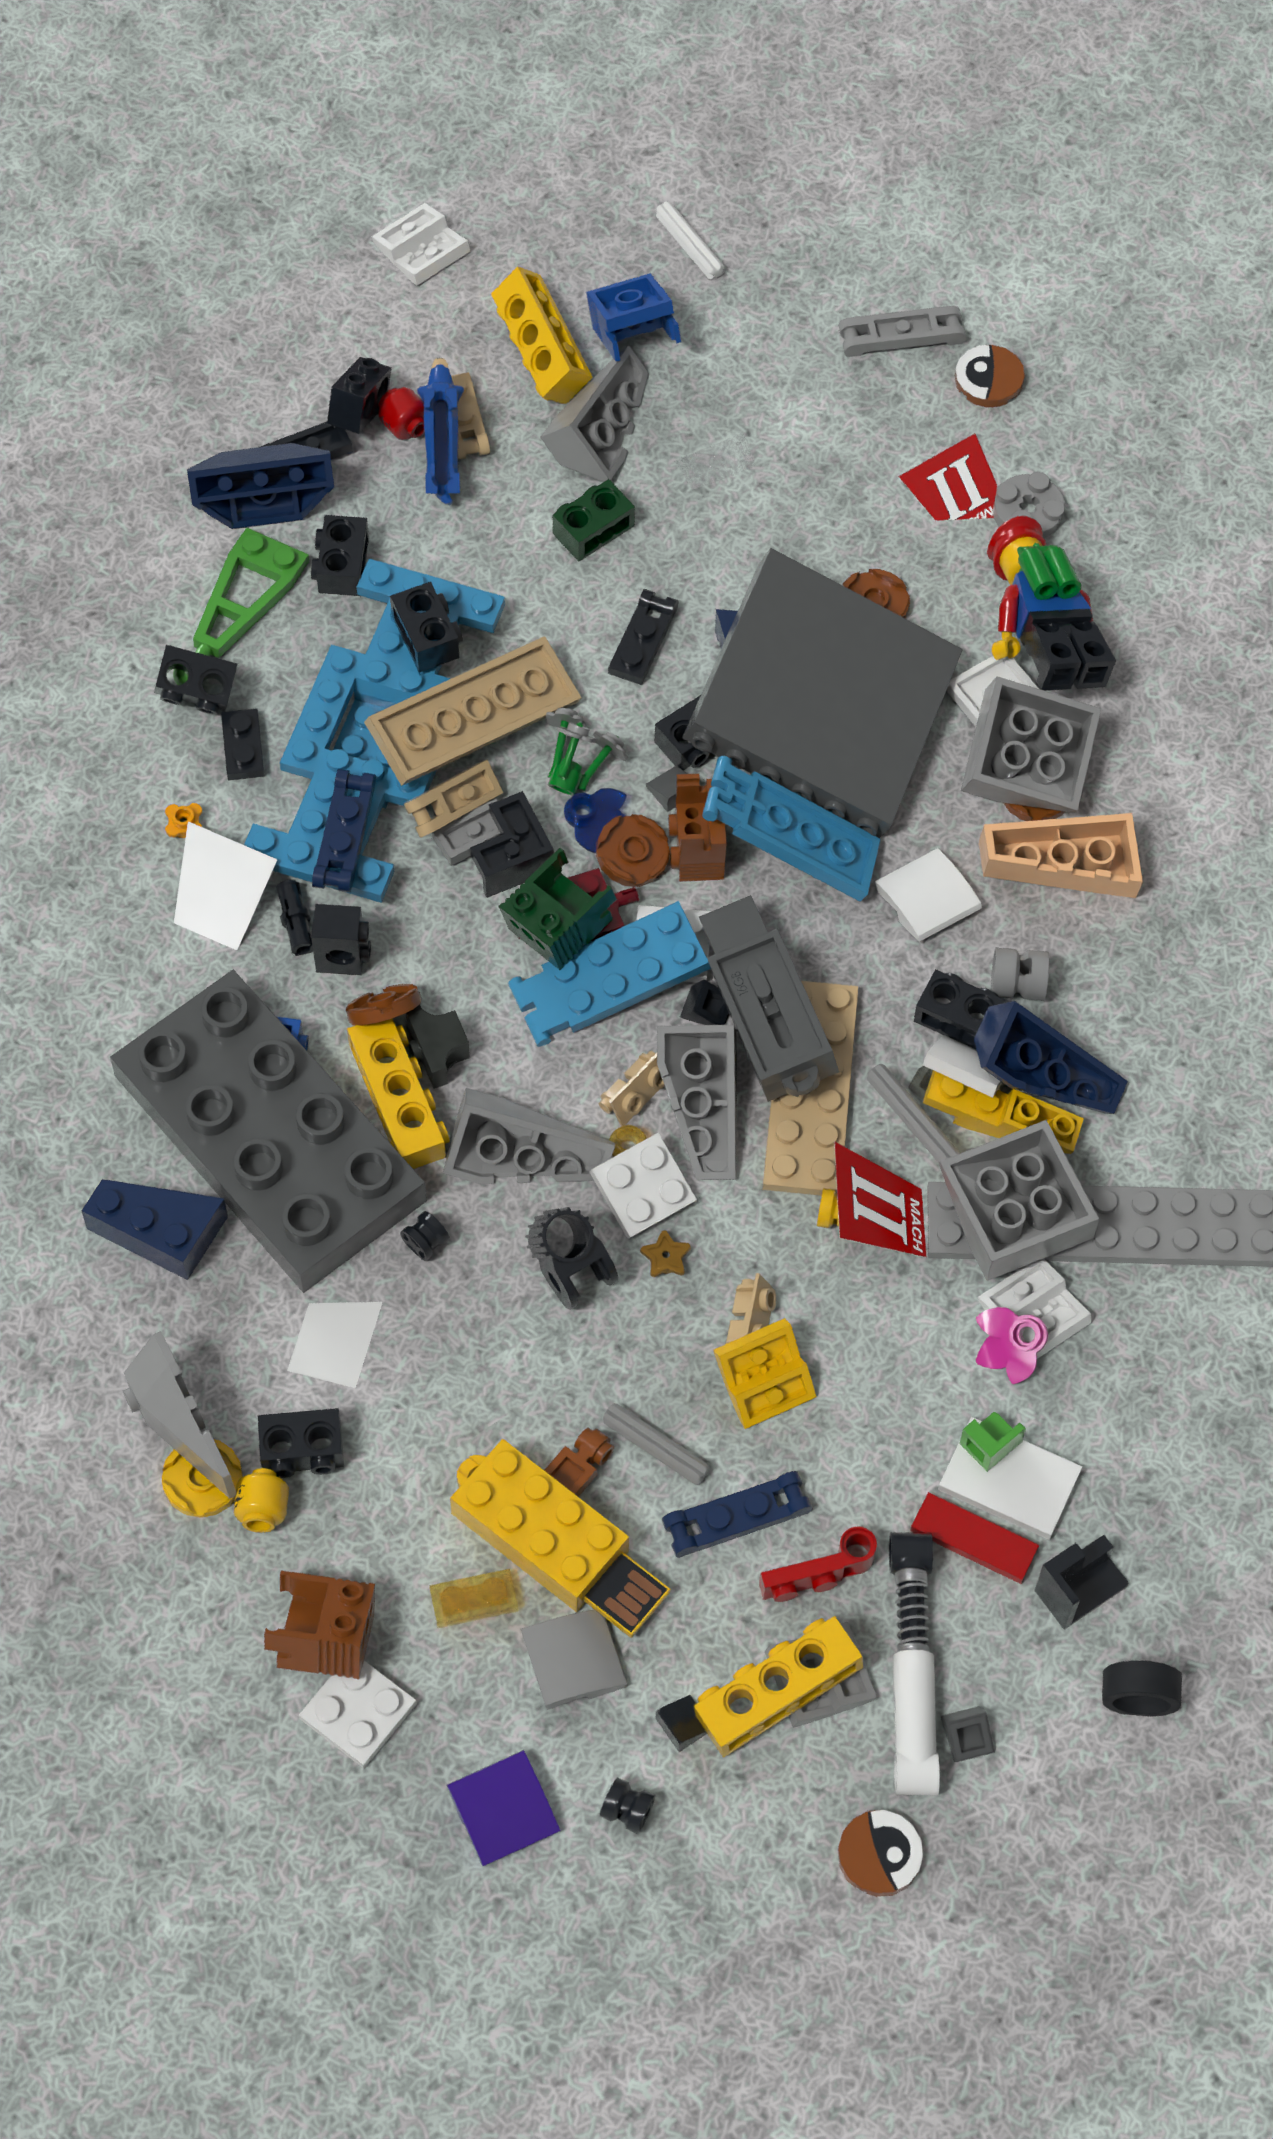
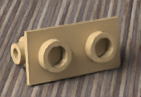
[598,1051,665,1127]
[725,1273,776,1344]

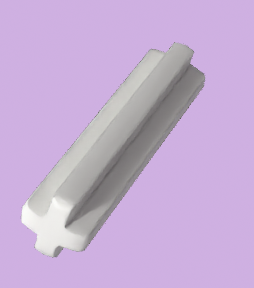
[656,201,724,280]

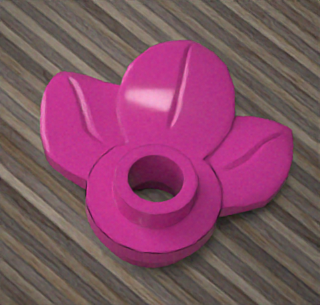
[976,1307,1048,1384]

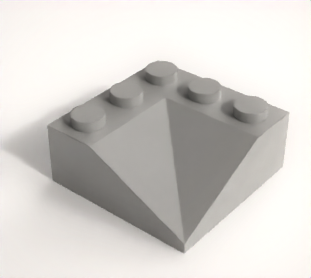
[961,676,1101,813]
[939,1120,1099,1281]

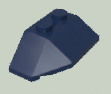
[187,443,334,529]

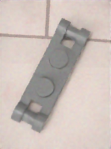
[838,306,966,357]

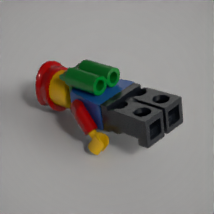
[987,516,1116,691]

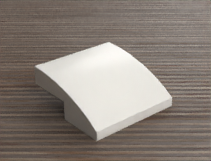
[372,203,470,285]
[875,848,982,942]
[923,1035,1005,1098]
[978,1258,1092,1359]

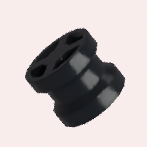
[400,1211,450,1261]

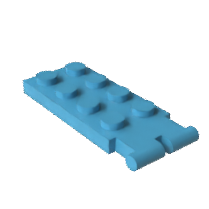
[702,756,881,902]
[508,901,711,1047]

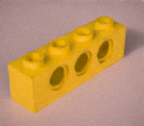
[491,266,593,404]
[347,1019,450,1169]
[694,1616,863,1758]

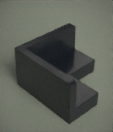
[470,791,554,898]
[1034,1535,1128,1630]

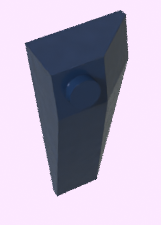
[974,1001,1128,1114]

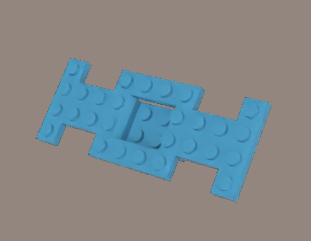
[244,558,505,903]

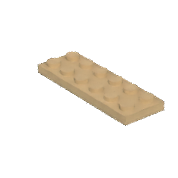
[364,636,582,786]
[762,981,858,1196]

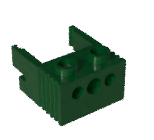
[498,848,617,970]

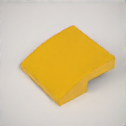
[713,1318,817,1429]

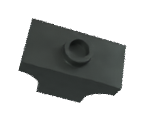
[406,1004,470,1089]

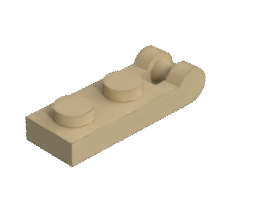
[451,372,490,460]
[404,760,503,838]

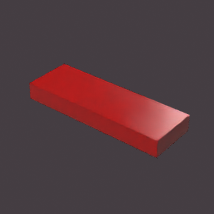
[910,1492,1039,1584]

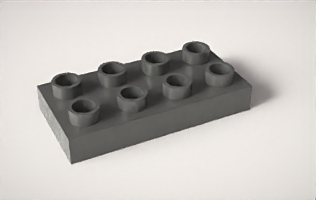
[110,969,427,1293]

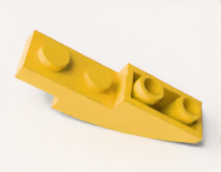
[922,1070,1084,1154]

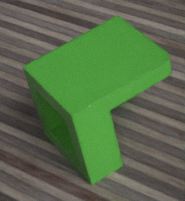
[959,1412,1026,1472]

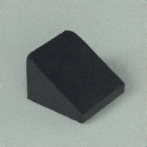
[680,979,729,1025]
[656,1695,707,1752]

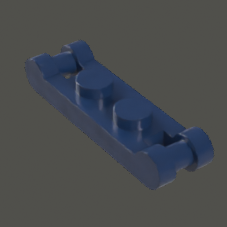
[312,769,376,893]
[661,1471,813,1558]

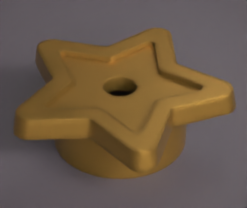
[640,1230,691,1277]

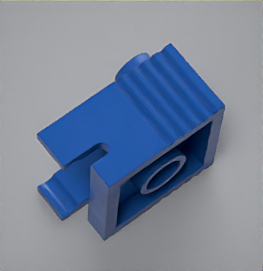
[586,273,681,362]

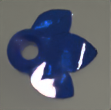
[564,788,627,853]

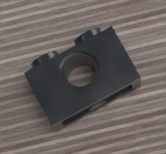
[311,904,371,975]

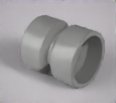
[991,947,1049,1001]

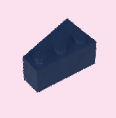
[81,1179,228,1280]

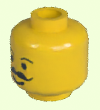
[233,1468,289,1533]

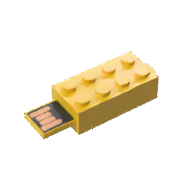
[450,1439,671,1638]

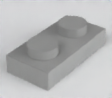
[432,798,501,866]

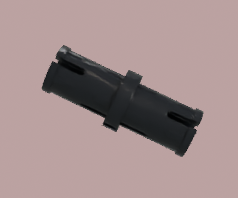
[276,880,313,956]

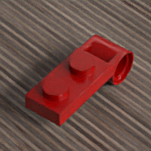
[759,1526,877,1602]

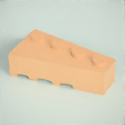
[979,813,1143,898]

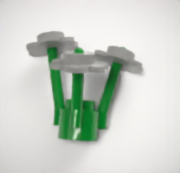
[546,708,628,796]

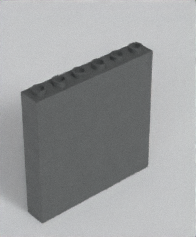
[682,548,963,838]

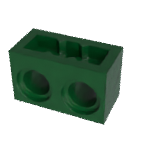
[552,479,635,562]

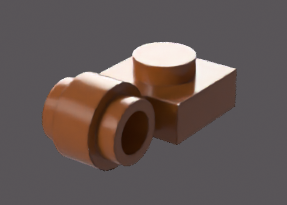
[544,1427,614,1497]

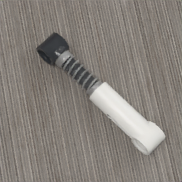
[889,1532,940,1796]

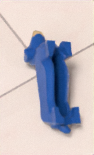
[417,358,464,505]

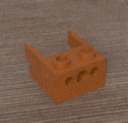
[668,774,726,882]
[264,1570,375,1679]

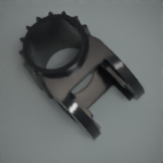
[525,1207,618,1310]

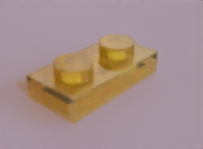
[429,1569,518,1628]

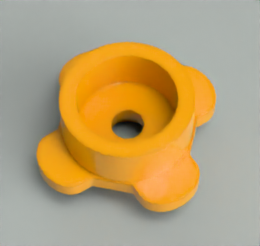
[165,803,202,838]

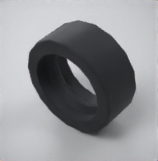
[1102,1660,1182,1717]

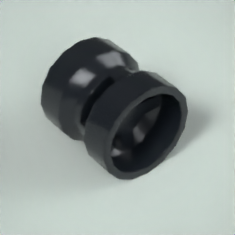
[600,1777,656,1834]

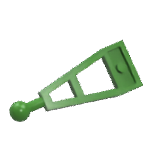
[173,528,309,685]

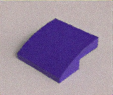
[446,1750,561,1866]

